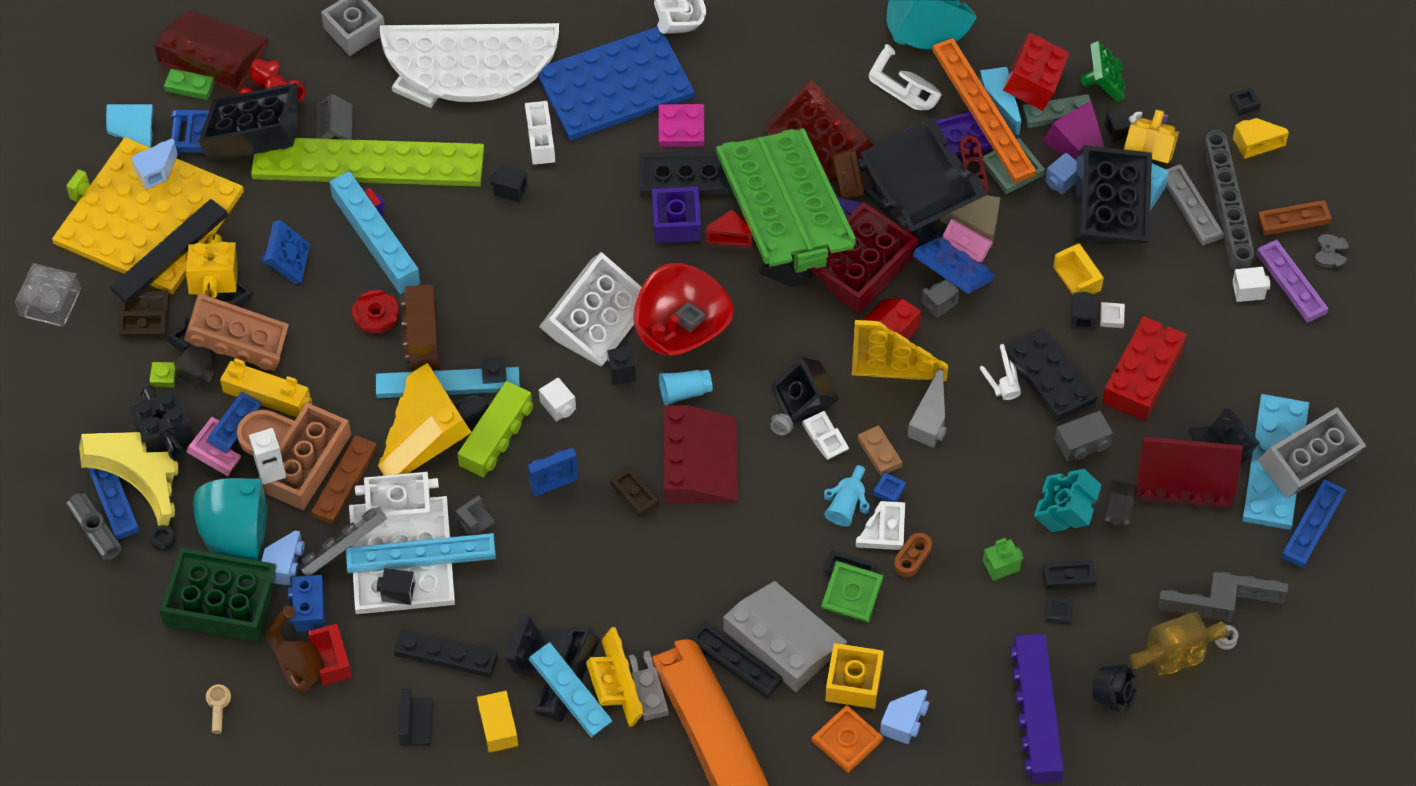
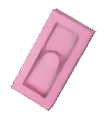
[942,219,993,263]

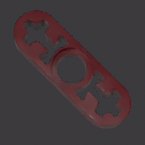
[958,135,988,194]

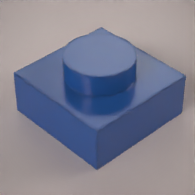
[873,473,906,502]

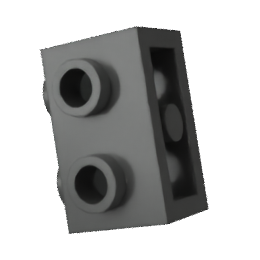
[1055,411,1113,462]

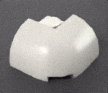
[654,0,706,34]

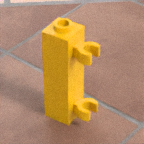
[220,358,312,418]

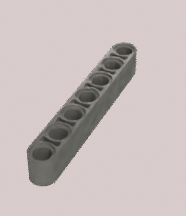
[1203,130,1254,272]

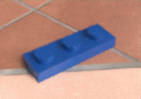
[206,392,262,454]

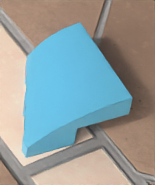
[106,104,154,148]

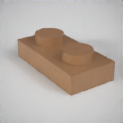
[857,425,902,476]

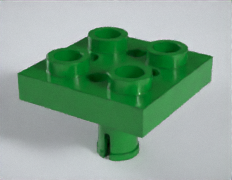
[1080,41,1125,102]

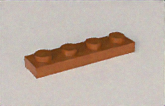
[311,435,377,525]

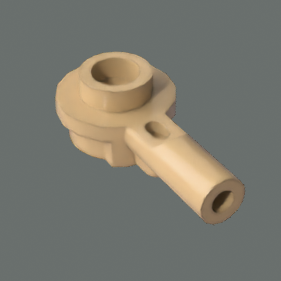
[206,684,231,734]

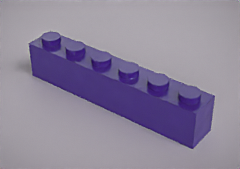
[1010,634,1064,783]

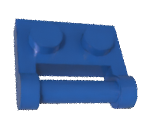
[171,110,209,154]

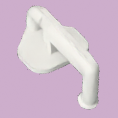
[869,44,942,110]

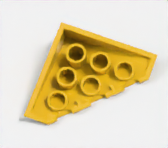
[852,320,948,381]
[378,363,472,476]

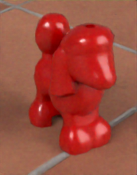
[239,59,306,101]

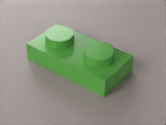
[164,69,215,100]

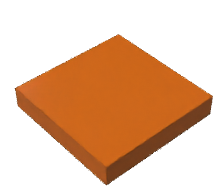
[811,705,883,773]

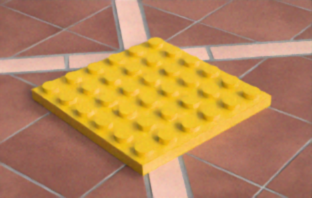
[52,137,244,295]

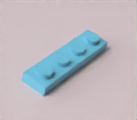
[529,642,612,738]

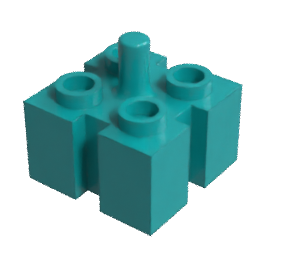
[1034,469,1102,532]

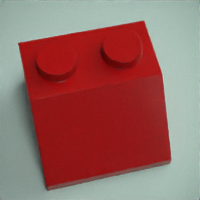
[853,299,921,339]

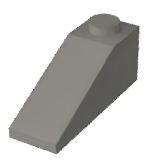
[908,369,947,448]

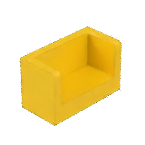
[1053,243,1104,295]
[477,691,518,752]

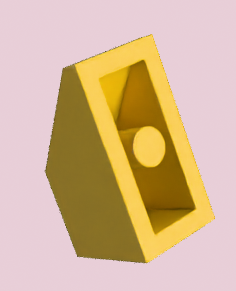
[1233,118,1289,159]

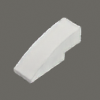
[525,101,555,165]

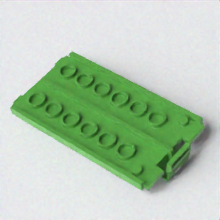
[716,128,856,273]

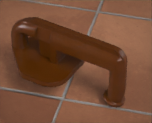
[266,605,324,692]

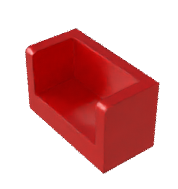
[308,623,352,685]

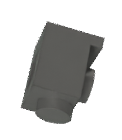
[921,279,959,318]

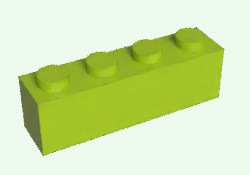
[458,381,533,477]

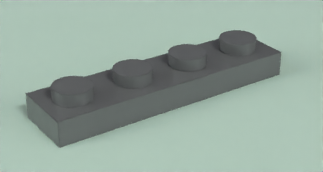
[300,507,387,576]

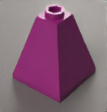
[1042,101,1104,161]

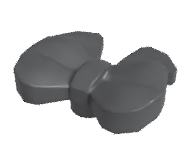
[1314,234,1349,268]

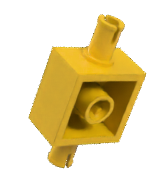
[186,234,238,298]

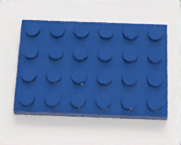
[537,26,695,141]

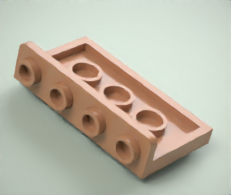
[184,293,289,371]

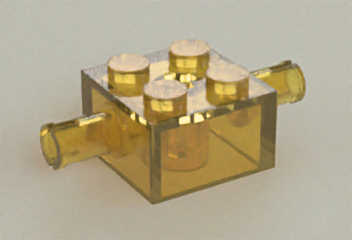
[1130,611,1228,675]

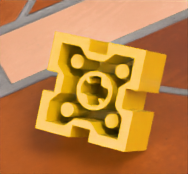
[1124,110,1179,163]

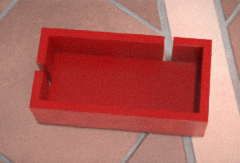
[1102,316,1187,422]

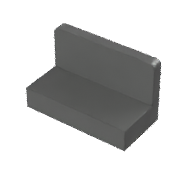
[316,94,353,140]

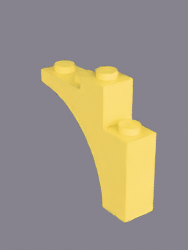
[79,432,178,526]

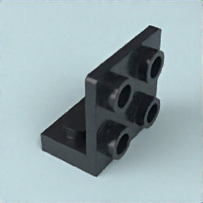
[1187,409,1260,464]
[505,615,574,677]

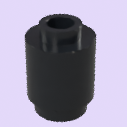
[456,394,489,425]

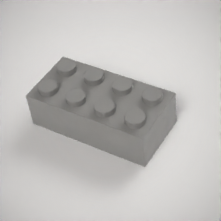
[1258,407,1366,499]

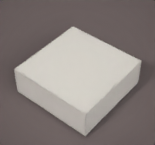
[1100,302,1125,328]

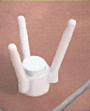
[980,344,1021,400]

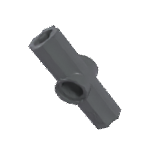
[67,493,122,560]

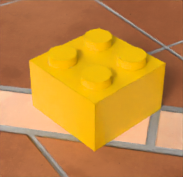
[825,643,884,709]

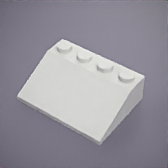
[539,252,642,366]

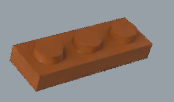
[1257,200,1332,236]

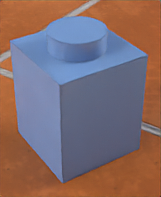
[1045,153,1077,195]

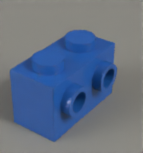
[288,575,325,632]

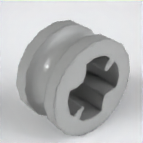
[1215,625,1238,650]

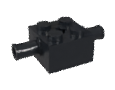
[129,385,195,459]

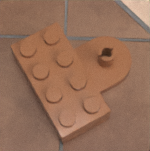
[237,402,351,511]

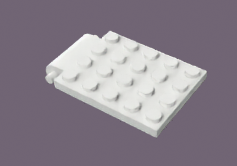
[349,472,455,614]

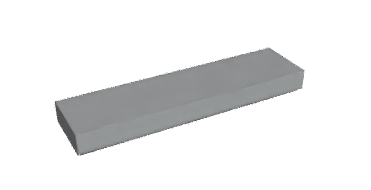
[1166,164,1224,246]

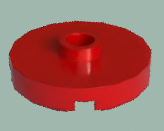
[352,290,399,334]

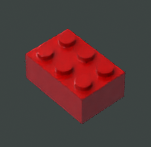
[1003,32,1069,111]

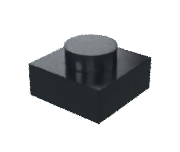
[481,357,507,384]

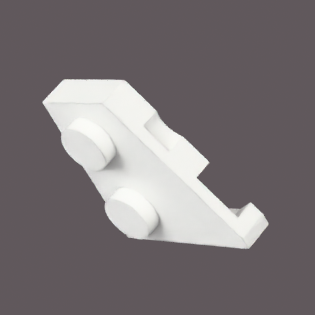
[856,501,905,550]

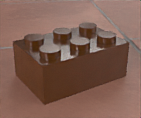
[401,284,440,372]

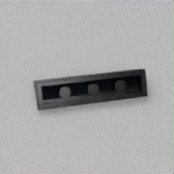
[533,628,600,721]

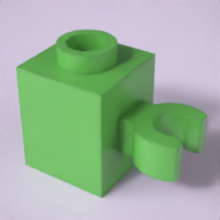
[983,538,1023,581]

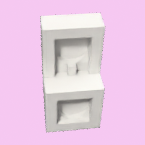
[802,411,849,460]

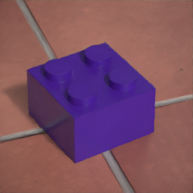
[652,187,701,243]

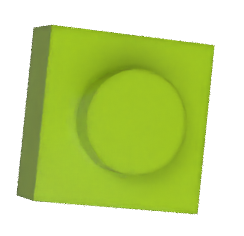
[66,169,90,203]
[150,362,177,388]

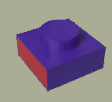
[364,187,385,217]

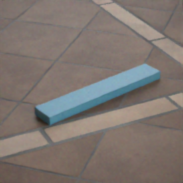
[376,367,520,398]
[346,533,496,573]

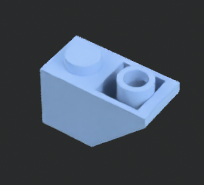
[131,138,178,190]
[262,531,305,586]
[880,689,930,744]

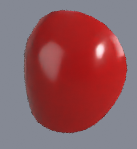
[633,263,734,356]

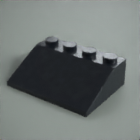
[199,83,298,163]
[1074,145,1152,244]

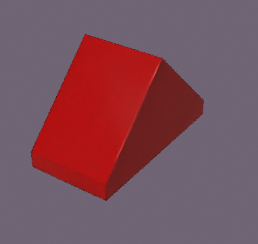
[706,210,753,247]

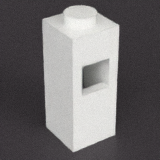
[249,428,286,485]

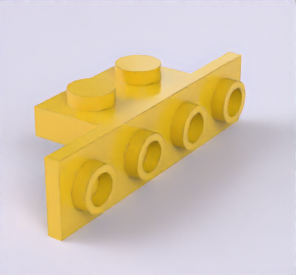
[586,627,644,727]

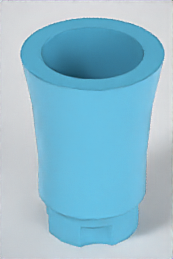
[659,370,713,405]

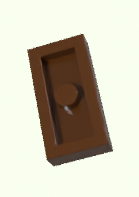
[831,149,864,199]

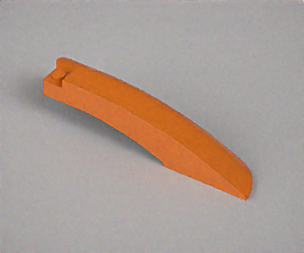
[652,639,769,786]

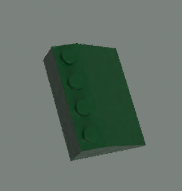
[160,547,277,642]

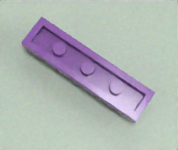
[1256,240,1329,323]

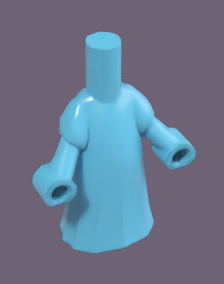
[824,465,869,527]

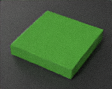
[821,561,884,623]

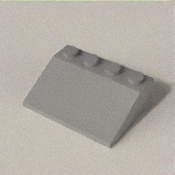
[724,581,847,692]

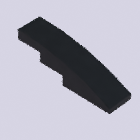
[167,280,253,354]

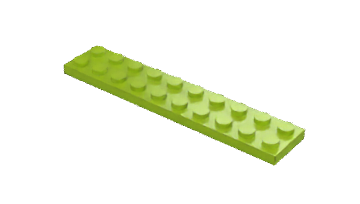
[251,138,484,187]

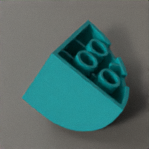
[887,0,977,50]
[193,478,268,561]

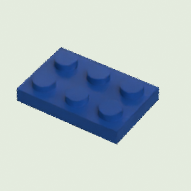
[913,237,995,294]

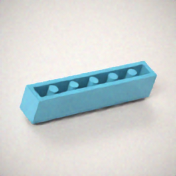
[329,171,420,294]

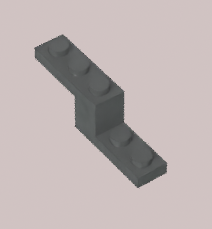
[1157,572,1288,622]

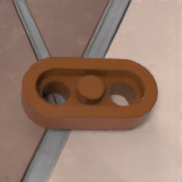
[894,533,932,577]

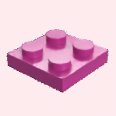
[659,104,704,147]

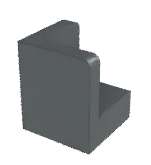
[456,495,494,536]

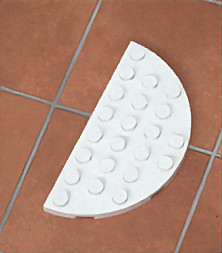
[379,23,559,102]

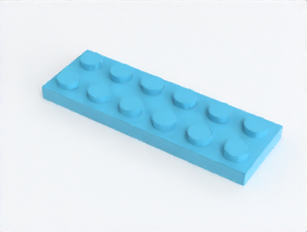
[1242,394,1309,530]

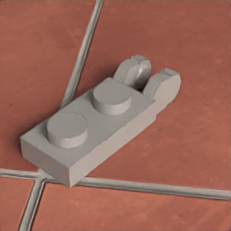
[628,651,669,721]

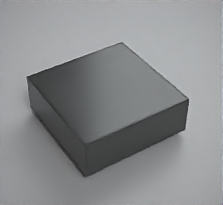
[674,302,706,333]

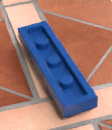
[88,468,140,540]
[1281,479,1346,569]

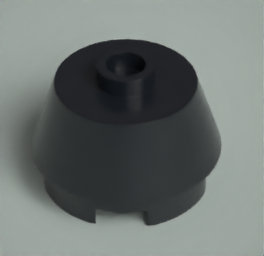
[1093,664,1138,713]

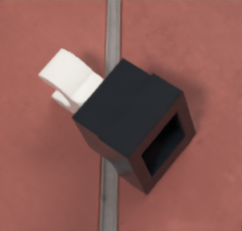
[1104,110,1142,142]

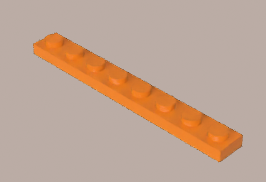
[933,38,1036,184]

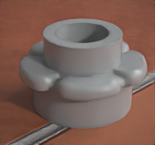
[770,414,793,436]

